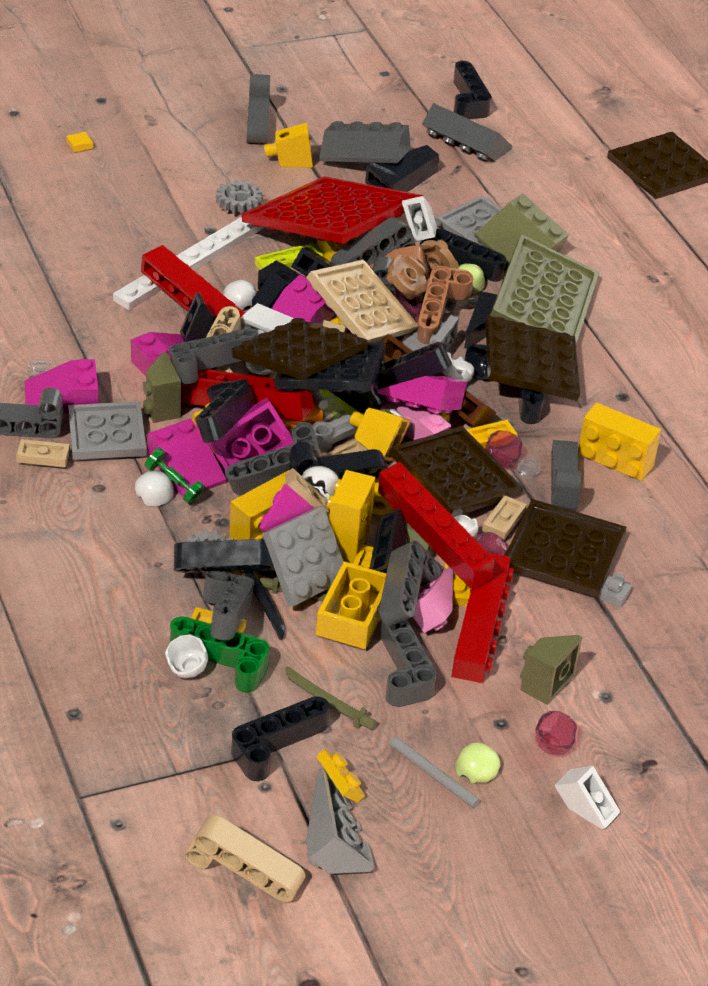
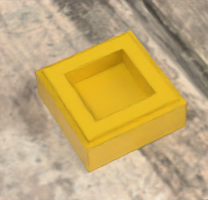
[66,132,93,153]

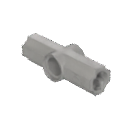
[312,414,357,454]

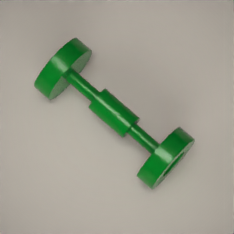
[144,447,205,505]

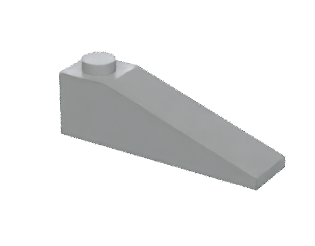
[306,767,374,874]

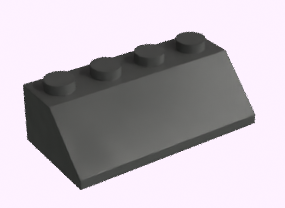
[422,103,512,161]
[319,121,411,163]

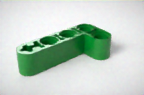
[170,616,269,693]

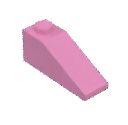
[380,401,451,441]
[413,567,453,633]

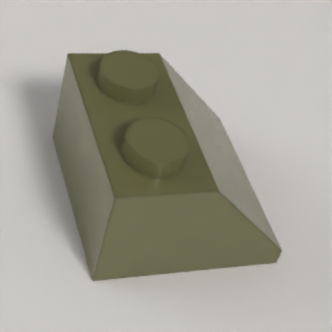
[143,352,181,423]
[520,635,582,705]

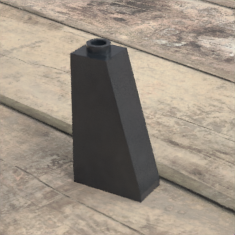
[365,145,439,192]

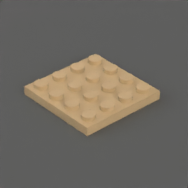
[306,260,418,343]

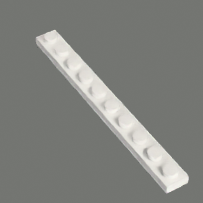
[113,217,265,310]

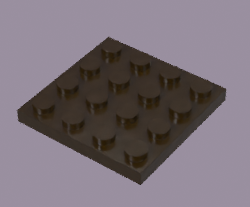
[607,132,708,199]
[485,315,580,401]
[232,318,368,380]
[389,426,523,517]
[505,499,627,598]

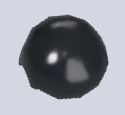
[465,344,488,379]

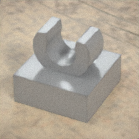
[597,572,632,608]

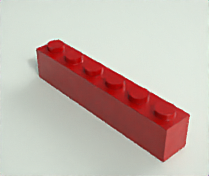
[141,245,245,330]
[181,369,314,421]
[378,462,495,590]
[451,553,514,683]

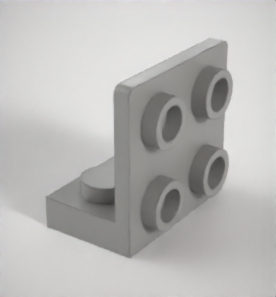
[401,315,459,352]

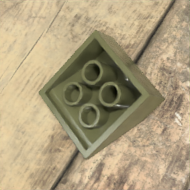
[474,194,569,267]

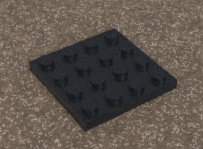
[274,343,386,393]

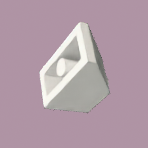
[402,196,437,241]
[554,766,620,829]

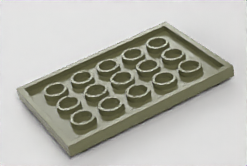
[489,234,599,344]

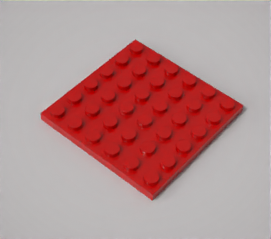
[241,176,424,245]

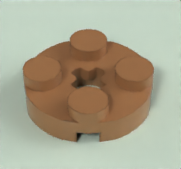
[419,240,459,275]
[386,255,429,300]

